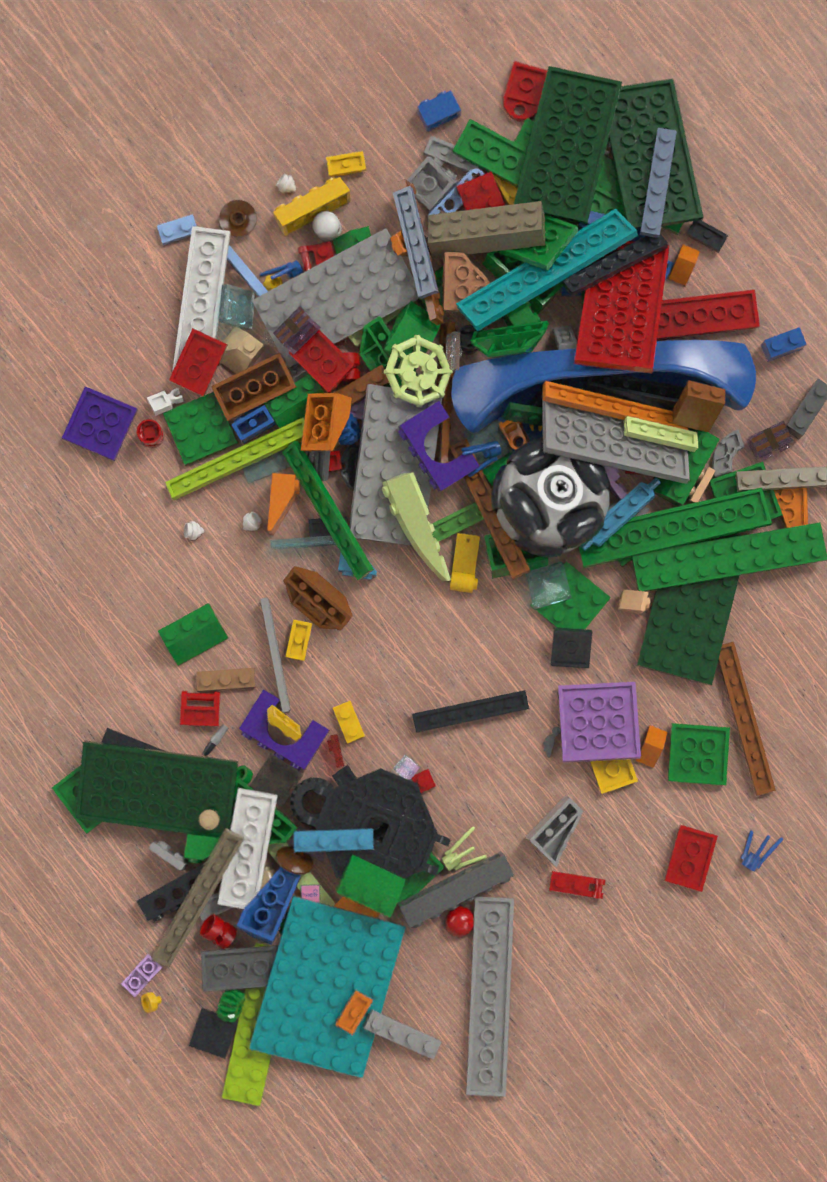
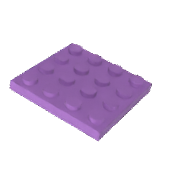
[558,682,641,763]

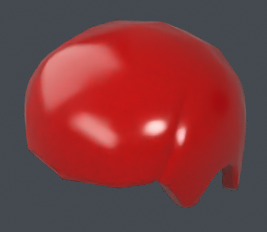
[445,906,474,938]

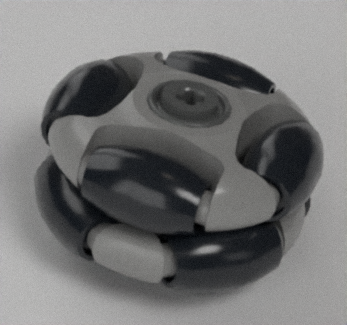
[491,437,611,557]

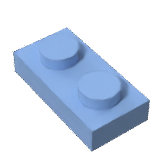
[157,214,197,245]

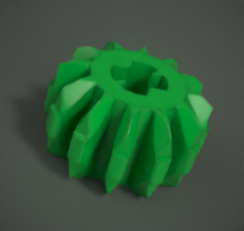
[217,989,245,1022]

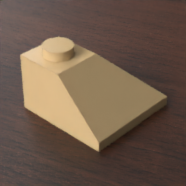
[220,326,265,374]

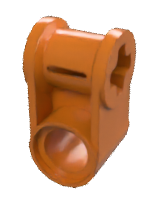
[498,420,530,450]

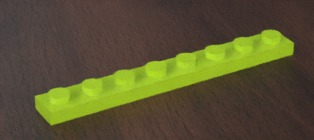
[165,418,305,500]

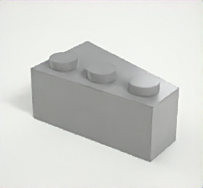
[525,795,583,867]

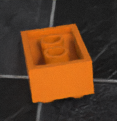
[301,393,352,451]
[267,473,301,535]

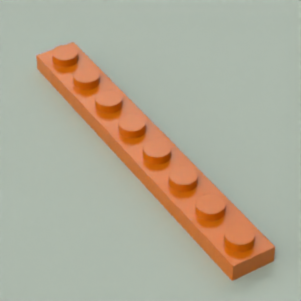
[543,381,688,430]

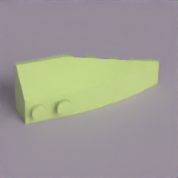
[382,472,451,581]

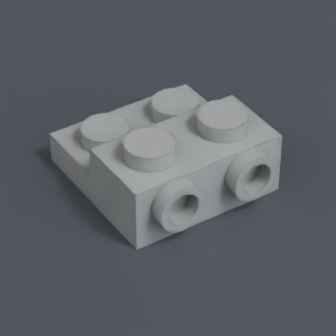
[408,156,458,211]

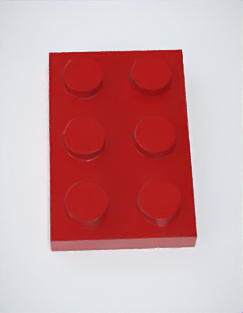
[456,171,505,210]
[289,326,356,393]
[169,328,228,396]
[664,825,718,892]

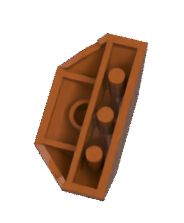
[283,566,353,630]

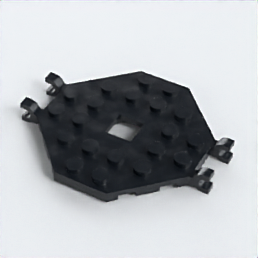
[302,768,451,879]

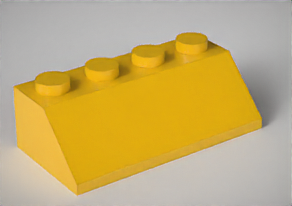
[273,177,351,236]

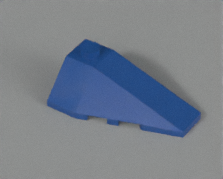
[236,867,301,945]

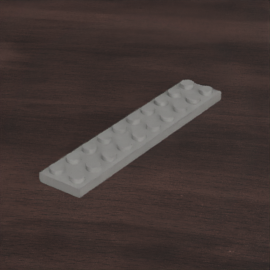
[466,897,514,1097]

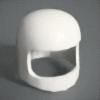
[313,211,342,242]

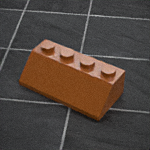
[211,353,296,421]

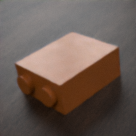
[673,381,725,432]

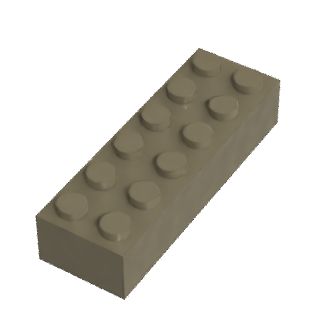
[428,201,545,259]

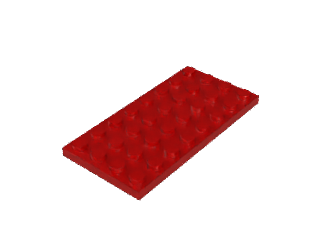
[575,241,670,373]

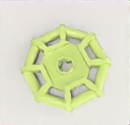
[384,335,453,408]

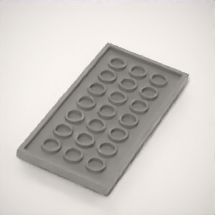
[252,228,419,368]
[349,384,442,546]
[542,388,690,484]

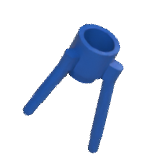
[260,260,304,279]
[461,440,502,477]
[741,831,783,872]

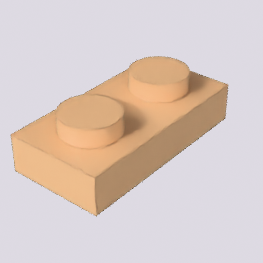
[688,467,715,504]

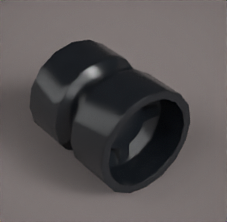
[456,325,478,355]

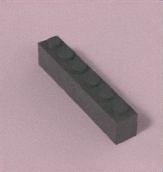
[397,851,514,928]

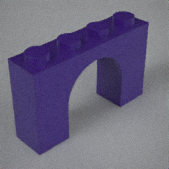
[398,401,480,492]
[239,689,330,771]

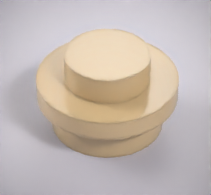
[199,810,219,830]

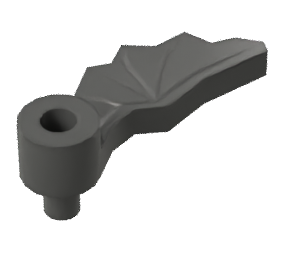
[543,726,561,758]

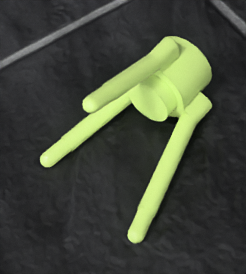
[442,827,487,871]

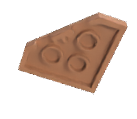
[443,252,490,311]

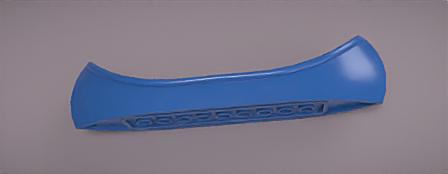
[451,340,756,433]

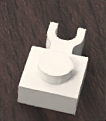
[147,388,184,416]

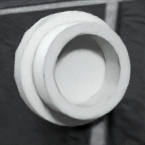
[276,174,296,193]
[243,512,262,531]
[184,521,204,540]

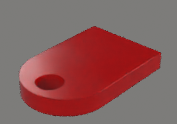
[503,61,547,121]

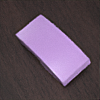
[604,465,627,501]
[120,954,162,998]

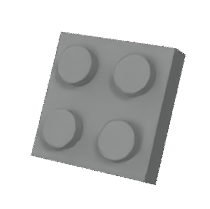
[148,841,189,871]

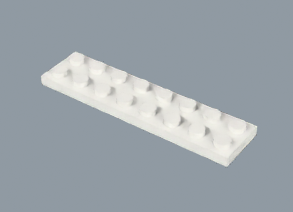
[172,226,231,372]

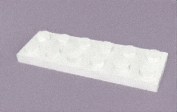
[218,788,277,909]

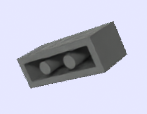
[783,378,827,439]

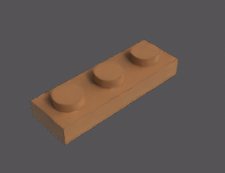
[196,668,256,691]

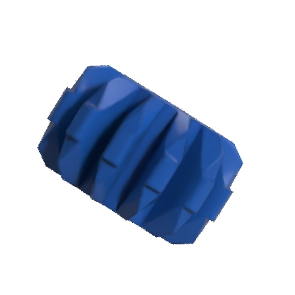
[338,413,361,446]

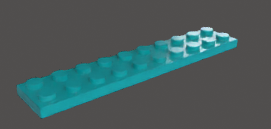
[456,209,638,331]

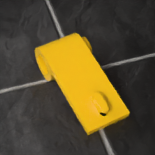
[450,533,480,593]

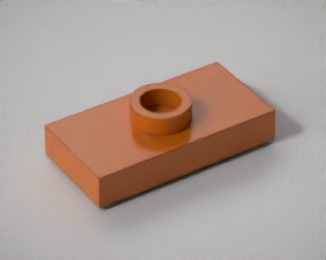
[335,990,373,1035]

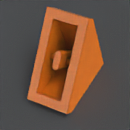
[669,245,700,286]
[636,725,668,768]

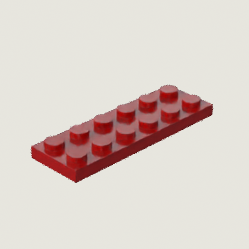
[657,289,760,340]

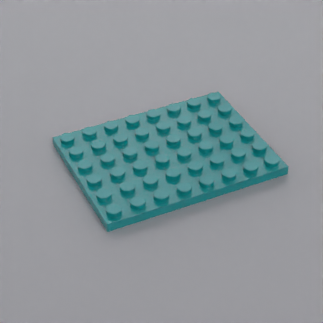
[249,896,406,1078]

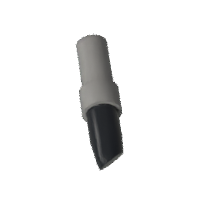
[202,724,229,756]

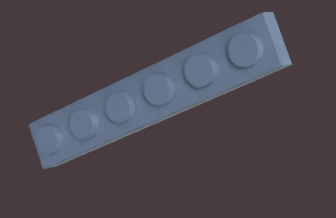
[640,128,677,238]
[393,186,438,299]

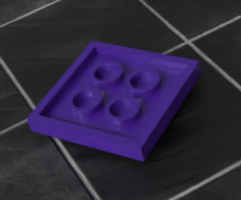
[62,386,138,461]

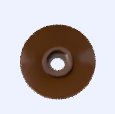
[219,200,257,237]
[276,846,314,875]

